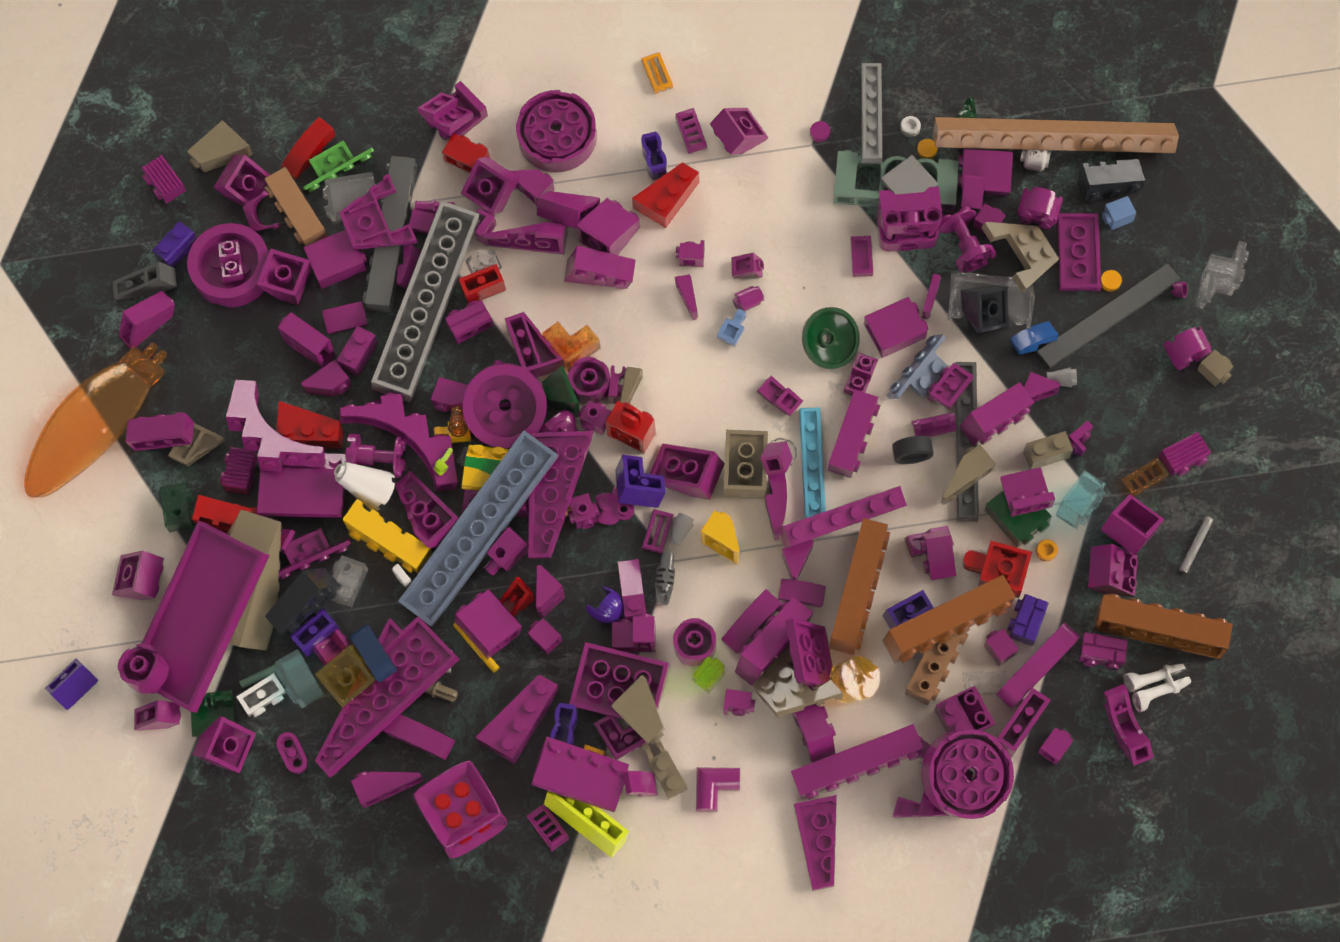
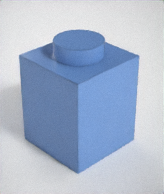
[1102,196,1136,230]

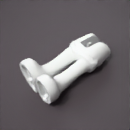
[1124,664,1191,713]

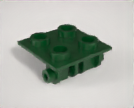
[191,690,235,737]

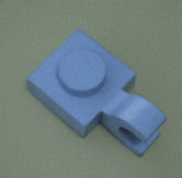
[717,309,746,347]

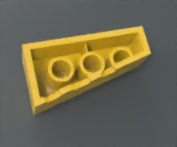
[343,499,432,573]

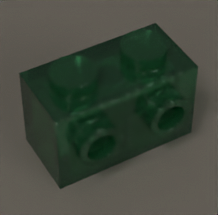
[160,483,194,533]

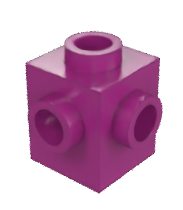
[578,401,611,435]
[567,493,599,529]

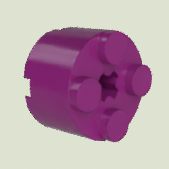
[1017,187,1063,230]
[1163,326,1212,371]
[568,357,610,404]
[673,618,716,666]
[118,644,170,694]

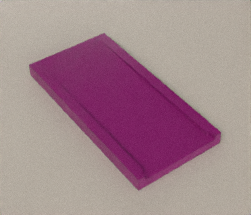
[141,521,270,713]

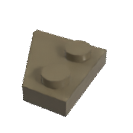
[168,423,225,467]

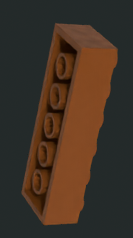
[829,518,891,655]
[882,575,1016,663]
[1093,594,1233,659]

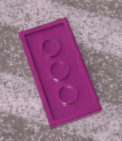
[1057,213,1101,291]

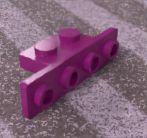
[278,527,351,580]

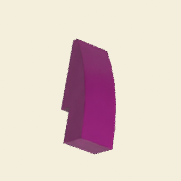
[765,473,787,541]
[721,589,781,654]
[383,715,455,760]

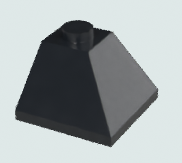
[961,286,1009,333]

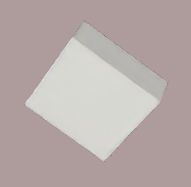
[392,564,412,589]

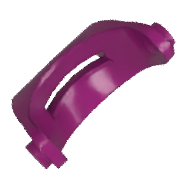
[243,191,281,231]

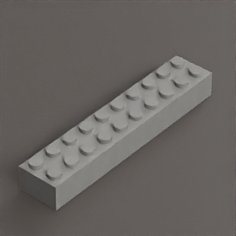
[371,201,480,403]

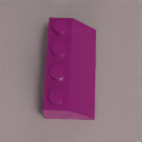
[531,737,629,812]

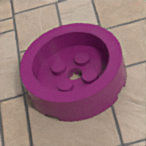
[516,90,597,172]
[187,223,269,307]
[463,363,547,448]
[921,729,1014,819]

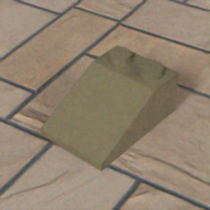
[724,430,768,499]

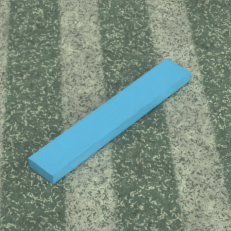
[799,407,826,518]

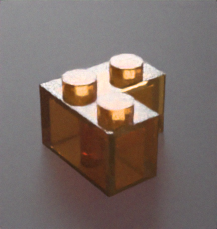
[542,321,601,372]

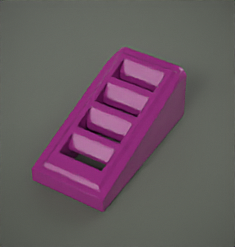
[675,108,707,154]
[675,274,698,320]
[526,804,570,851]

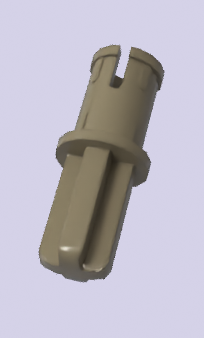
[425,681,458,703]

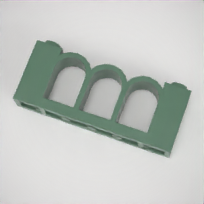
[833,150,959,213]

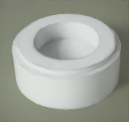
[900,116,921,137]

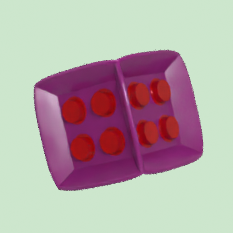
[413,760,508,859]

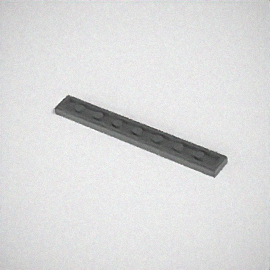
[1037,264,1180,369]
[955,362,979,522]

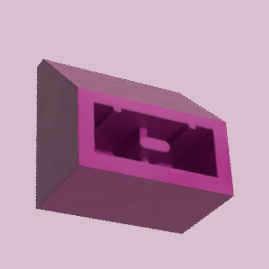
[1088,544,1138,597]
[934,685,996,733]

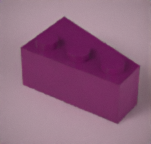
[504,312,565,378]

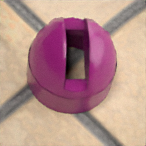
[1171,282,1188,298]

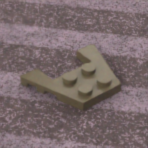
[981,222,1059,292]
[753,644,843,718]

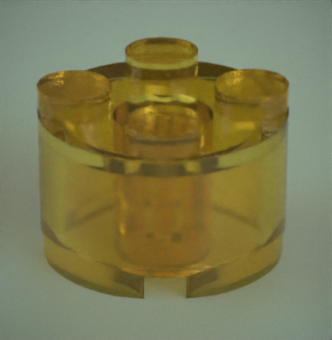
[829,656,880,703]

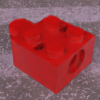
[606,401,656,454]
[962,541,1032,598]

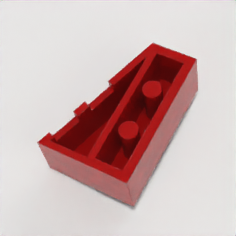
[192,495,267,534]

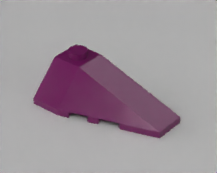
[395,471,459,548]

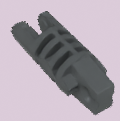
[654,550,675,606]

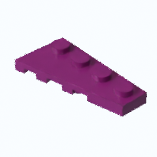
[794,795,837,891]

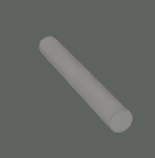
[1179,516,1213,574]

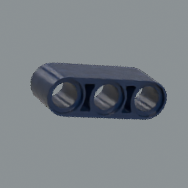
[349,624,398,683]

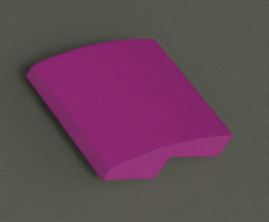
[418,92,474,134]

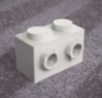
[237,673,286,717]

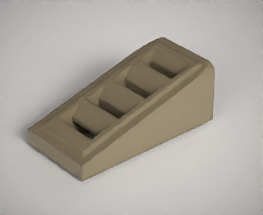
[620,366,643,404]

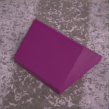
[536,565,565,618]

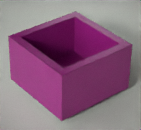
[1101,494,1164,555]

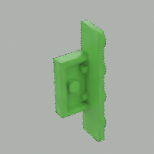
[302,140,374,192]

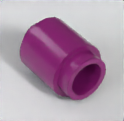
[732,286,764,311]

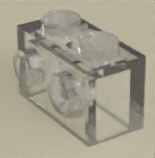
[331,556,368,608]

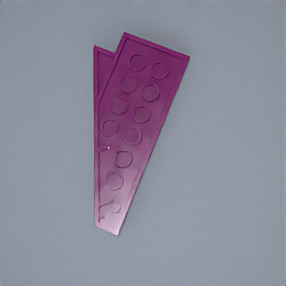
[315,616,460,778]

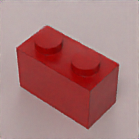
[442,133,490,174]
[459,264,506,303]

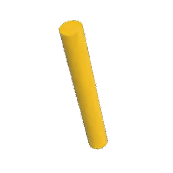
[453,623,500,673]

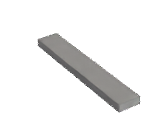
[861,63,882,164]

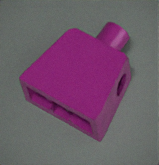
[484,527,528,576]

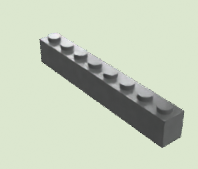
[363,156,417,314]

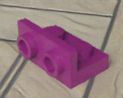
[928,362,974,410]

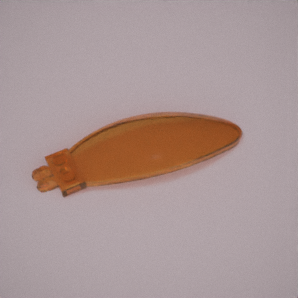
[24,343,167,498]

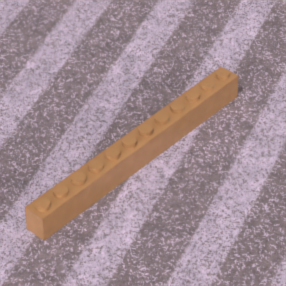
[933,117,1179,153]

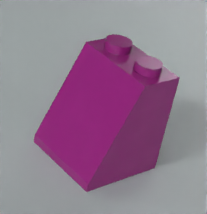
[577,198,640,255]

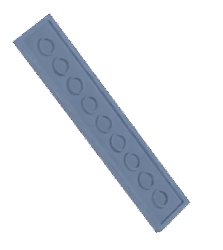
[398,430,559,627]

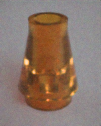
[448,406,469,437]

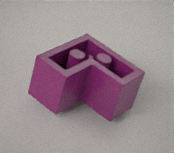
[612,613,656,653]

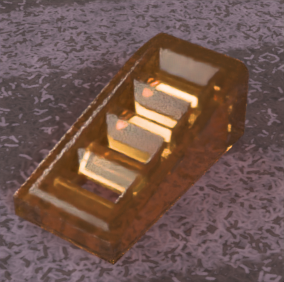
[1122,457,1169,497]

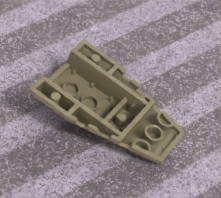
[227,510,281,650]

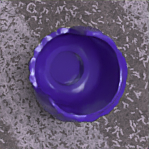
[586,586,624,623]

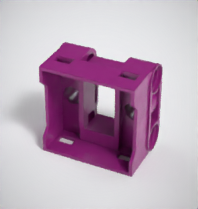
[876,186,942,252]

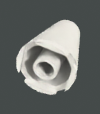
[334,462,395,511]

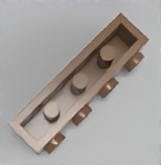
[264,167,327,246]
[905,633,969,705]

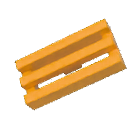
[641,52,673,94]

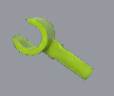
[434,448,453,476]

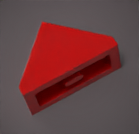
[499,577,535,617]

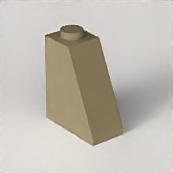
[187,120,253,173]
[611,675,665,745]

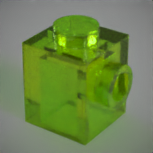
[692,656,725,694]

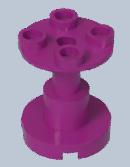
[938,206,996,273]
[345,434,406,478]

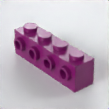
[827,390,881,478]

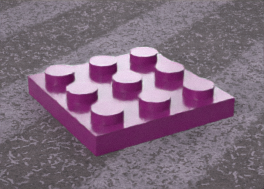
[785,618,837,688]

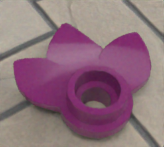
[595,486,635,525]

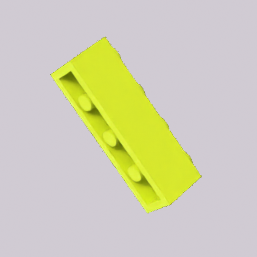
[544,791,629,858]

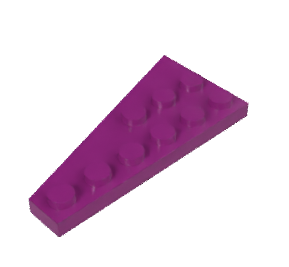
[528,431,594,559]

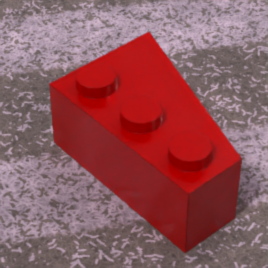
[632,162,700,228]
[276,401,343,449]

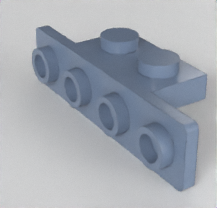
[887,334,948,399]

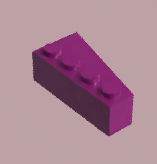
[735,597,813,687]
[475,675,559,764]

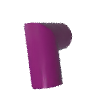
[593,715,647,760]
[696,767,740,812]

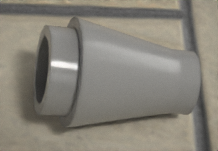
[1047,367,1077,388]
[669,513,694,546]

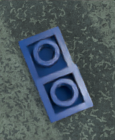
[1010,321,1059,354]

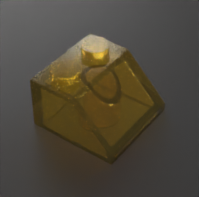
[315,644,376,708]

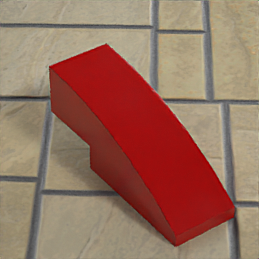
[281,117,336,179]

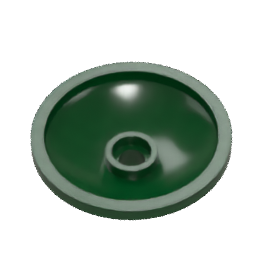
[802,307,860,369]

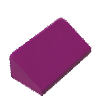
[322,302,368,334]

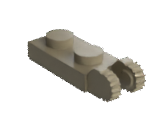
[642,740,688,799]

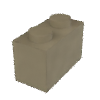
[1023,431,1073,469]

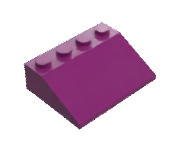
[257,453,346,517]
[569,642,671,719]

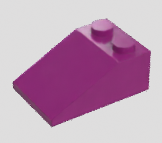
[650,443,725,500]

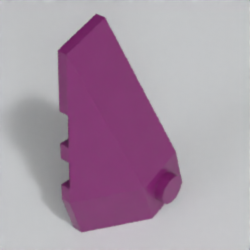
[483,222,568,255]

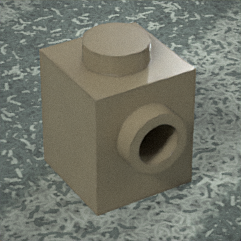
[1197,349,1233,387]

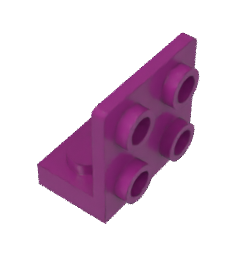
[1000,467,1055,517]

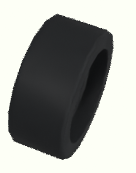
[892,436,934,464]

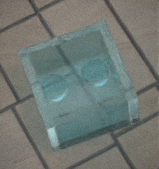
[1056,470,1106,530]
[275,649,325,708]

